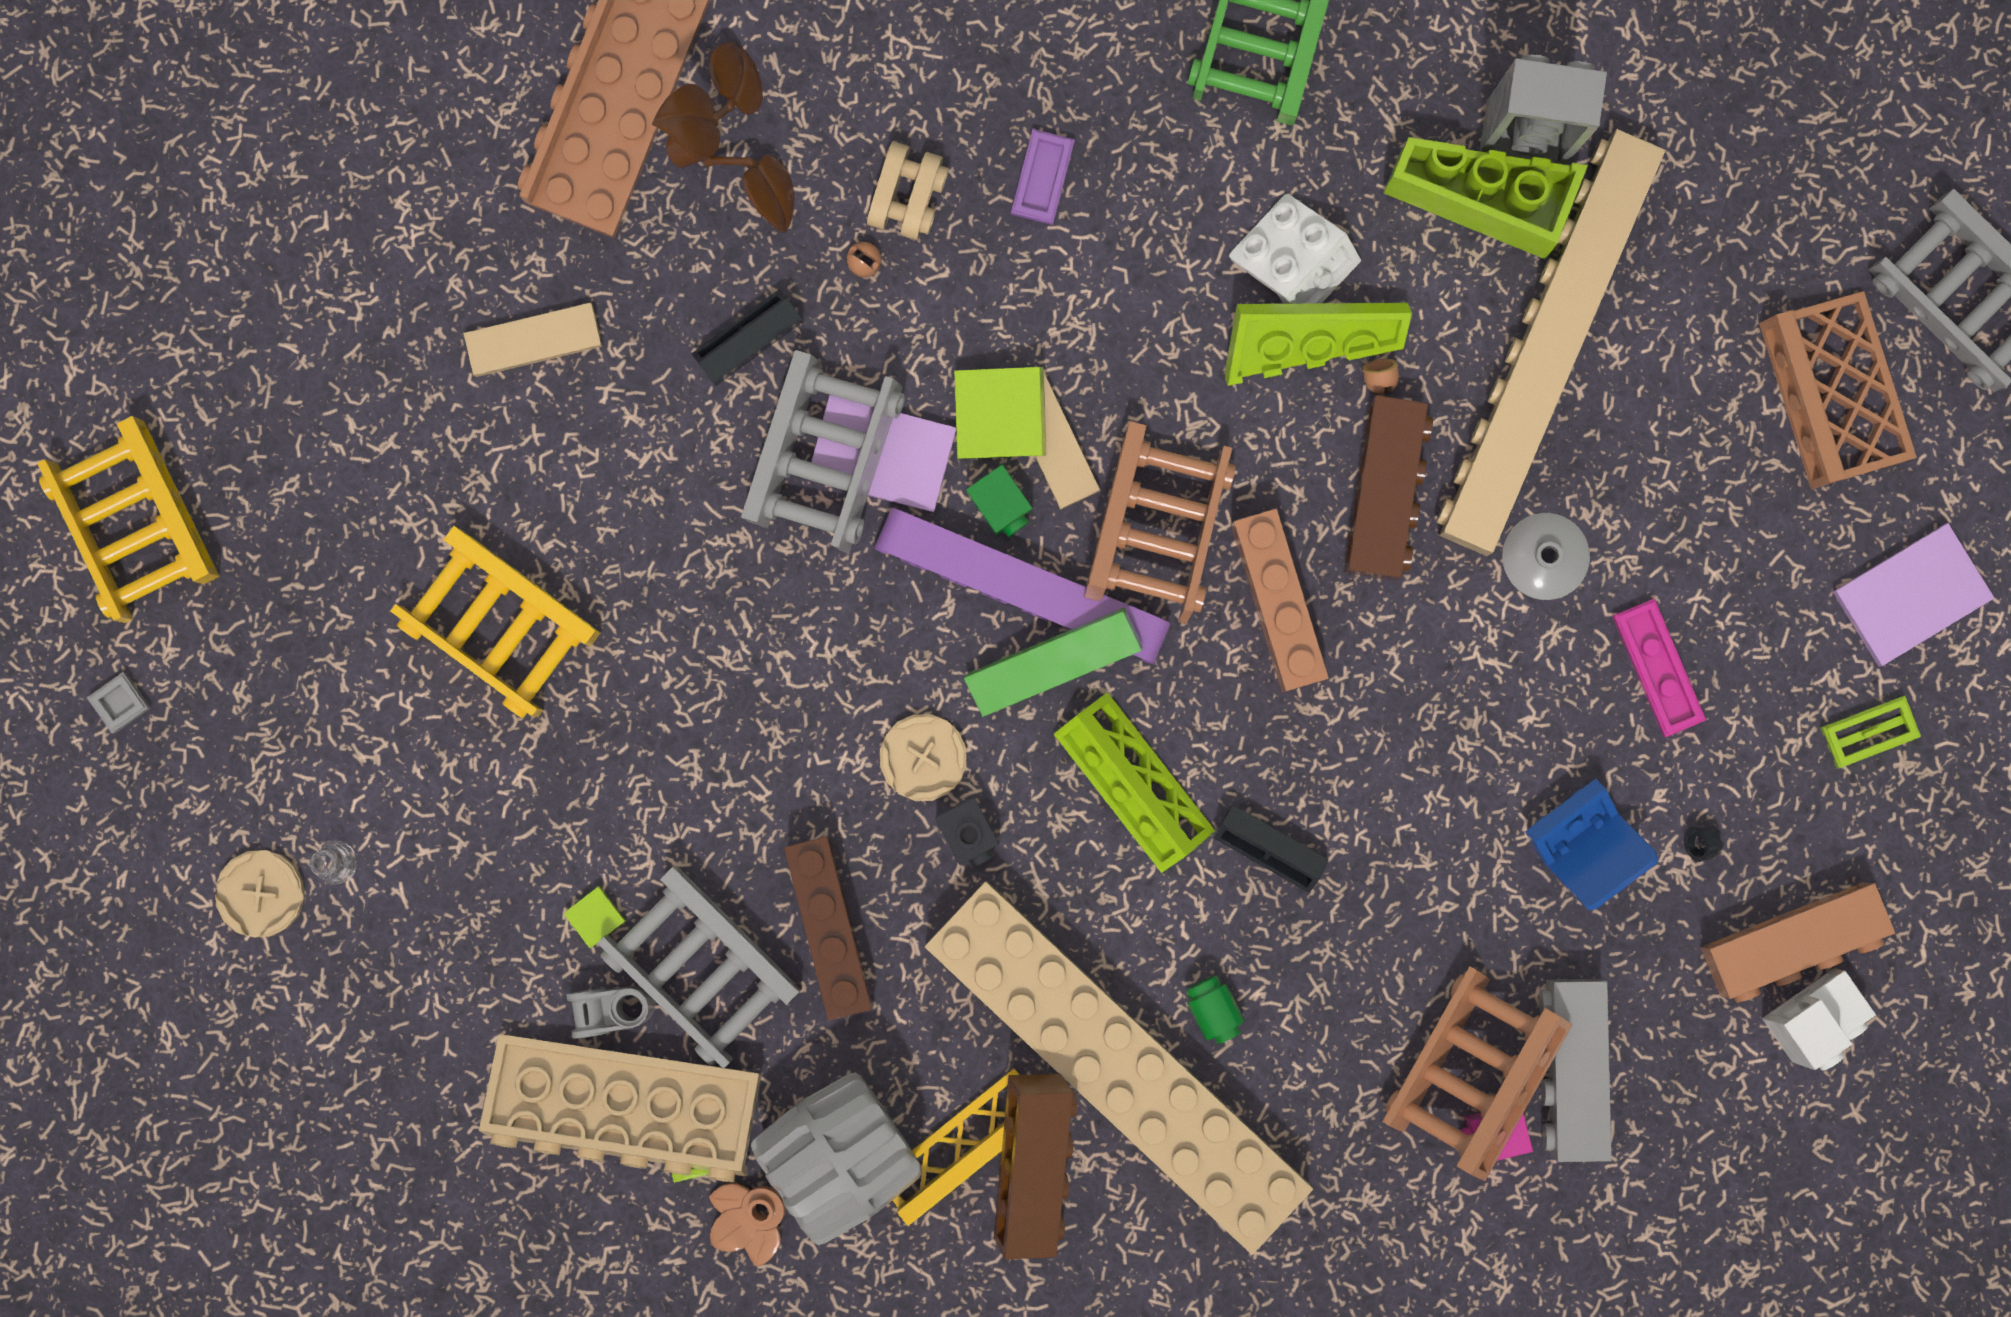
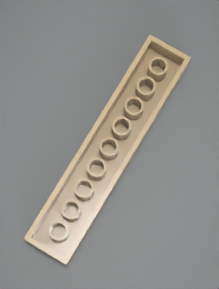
[925,880,1313,1255]

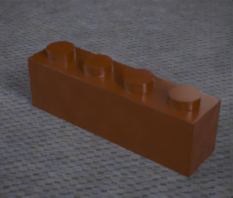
[1344,395,1433,581]
[784,836,874,1021]
[994,1074,1077,1260]

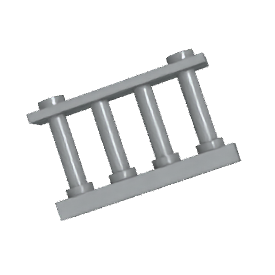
[1869,189,2011,392]
[741,350,905,553]
[597,866,802,1069]

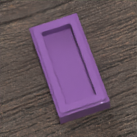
[1011,129,1075,225]

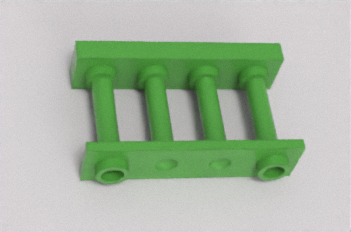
[1188,0,1329,126]

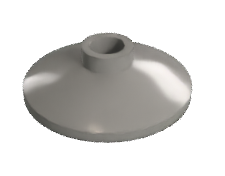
[1502,513,1590,600]

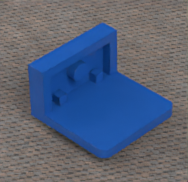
[1525,779,1659,910]

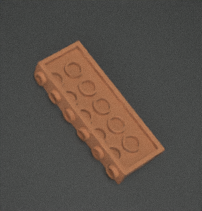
[518,0,711,238]

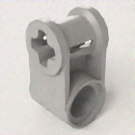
[566,986,655,1038]

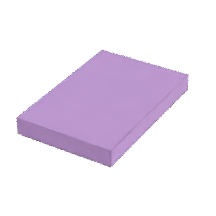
[810,395,956,513]
[1833,523,1994,667]

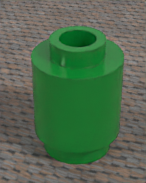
[1186,975,1245,1044]

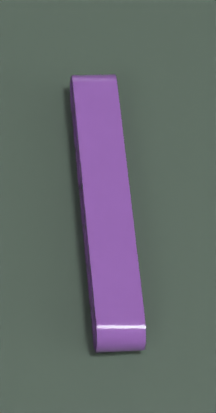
[874,508,1171,665]

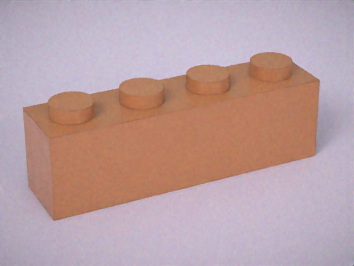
[1231,508,1328,693]
[1701,882,1895,1003]

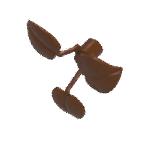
[652,41,794,233]

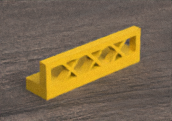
[892,1068,1019,1226]

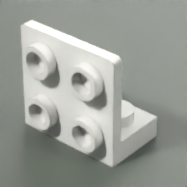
[1229,194,1361,304]

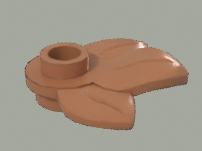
[709,1183,786,1266]

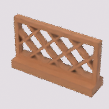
[1759,291,1917,490]

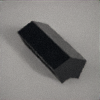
[691,289,803,386]
[1213,805,1329,893]

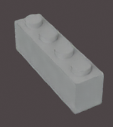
[1539,979,1612,1162]

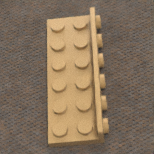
[479,1034,761,1182]

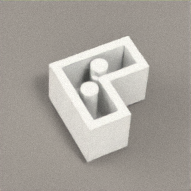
[1762,968,1876,1071]

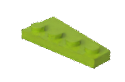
[1225,303,1412,386]

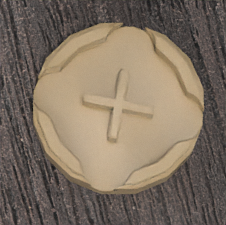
[880,714,967,801]
[215,850,305,938]

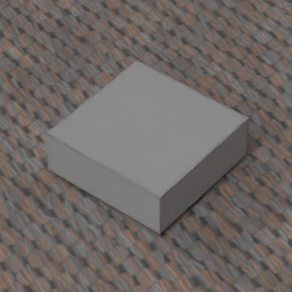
[87,672,150,734]

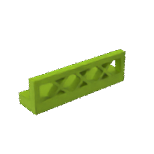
[1054,692,1215,873]

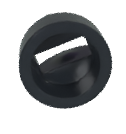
[1684,825,1724,862]

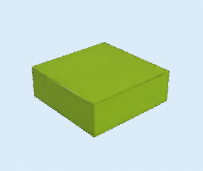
[563,886,626,948]

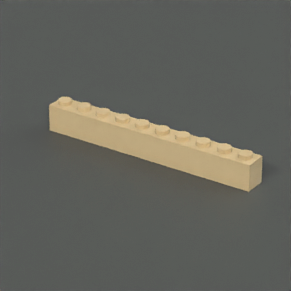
[1436,129,1666,556]

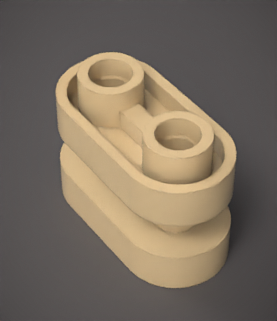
[867,141,949,240]

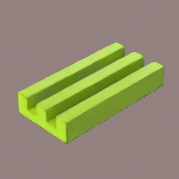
[1820,696,1921,769]

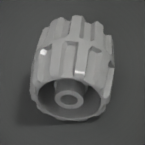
[751,1072,922,1245]

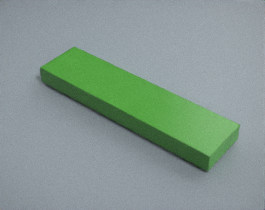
[964,607,1143,717]

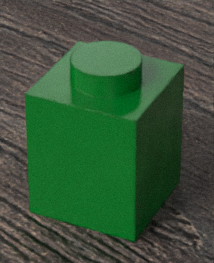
[966,465,1032,537]

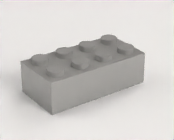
[1479,55,1607,165]

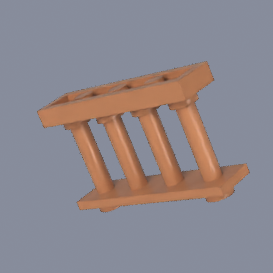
[1084,421,1236,624]
[1382,966,1573,1181]

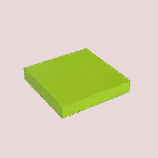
[954,367,1046,459]

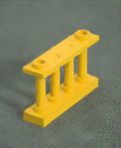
[37,416,220,623]
[390,526,601,718]

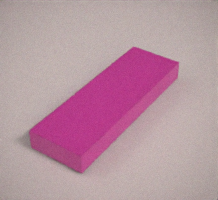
[1612,599,1706,737]

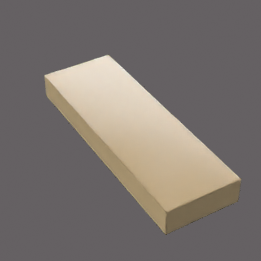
[463,303,603,377]
[1035,372,1100,510]

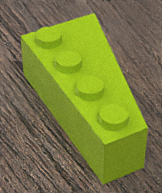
[1383,137,1588,259]

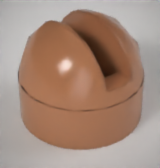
[846,242,882,278]
[1362,359,1399,395]

